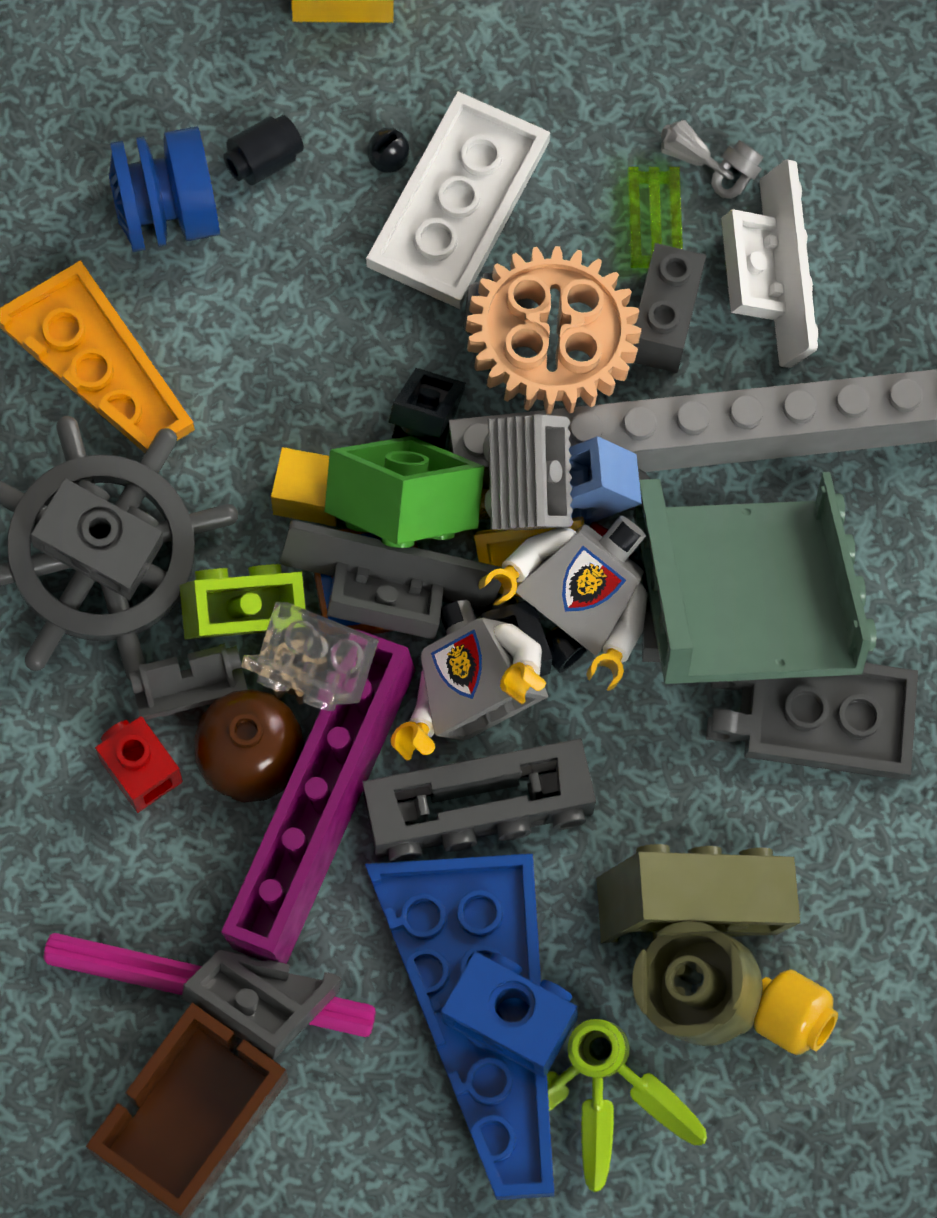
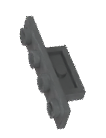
[280,520,502,639]

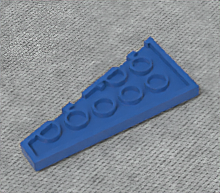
[365,853,555,1200]

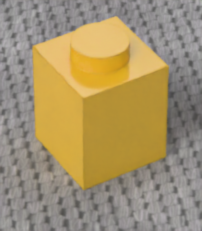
[271,447,338,526]

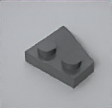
[182,950,342,1060]

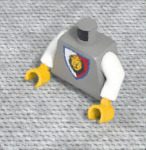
[479,516,648,691]
[391,600,548,761]

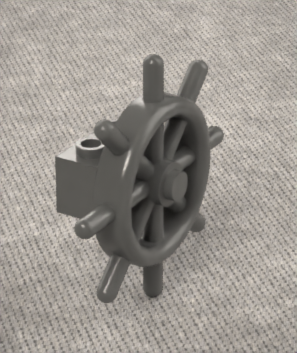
[0,416,238,681]

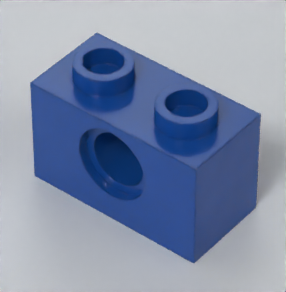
[441,951,578,1079]

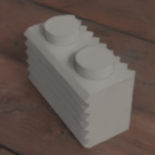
[483,415,573,530]

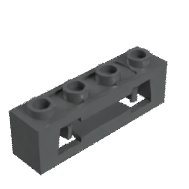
[363,738,596,862]

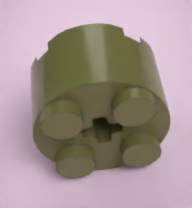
[632,921,763,1046]

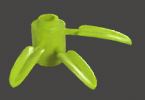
[547,1019,707,1192]

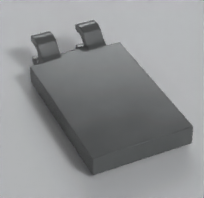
[706,663,918,780]

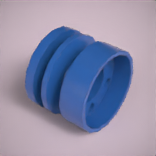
[108,126,220,252]

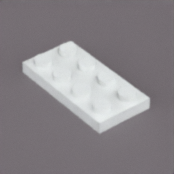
[366,91,550,309]

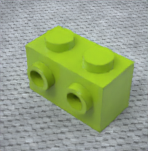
[179,564,307,640]

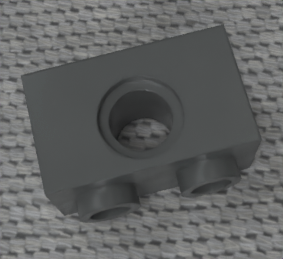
[634,243,706,373]

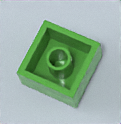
[324,436,485,548]

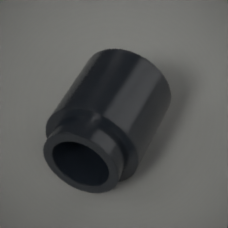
[223,115,304,186]

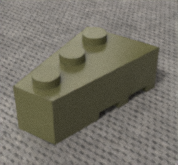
[596,844,800,943]

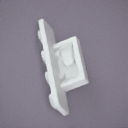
[721,159,818,368]

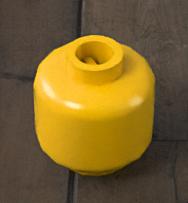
[753,969,838,1055]

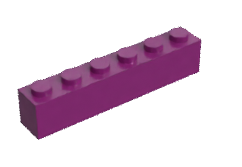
[221,630,416,964]

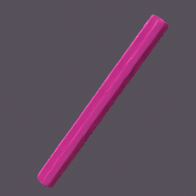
[44,933,376,1037]

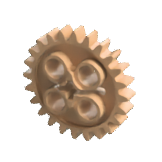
[466,246,641,415]

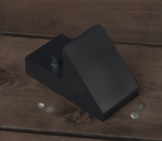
[388,368,466,449]

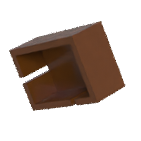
[86,1003,289,1218]

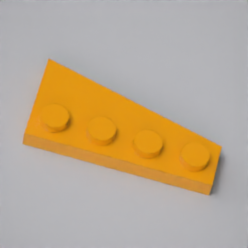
[0,260,195,453]

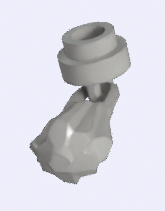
[661,120,764,199]

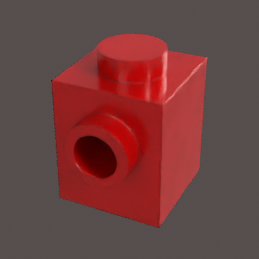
[95,716,183,813]

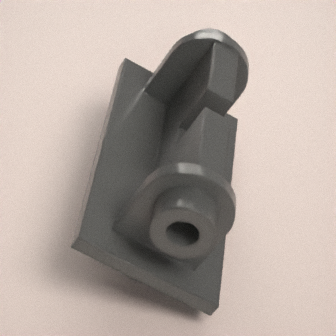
[129,643,248,720]

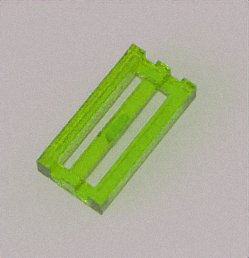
[627,167,683,268]

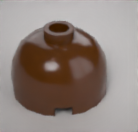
[194,689,304,803]

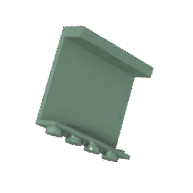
[633,472,877,684]

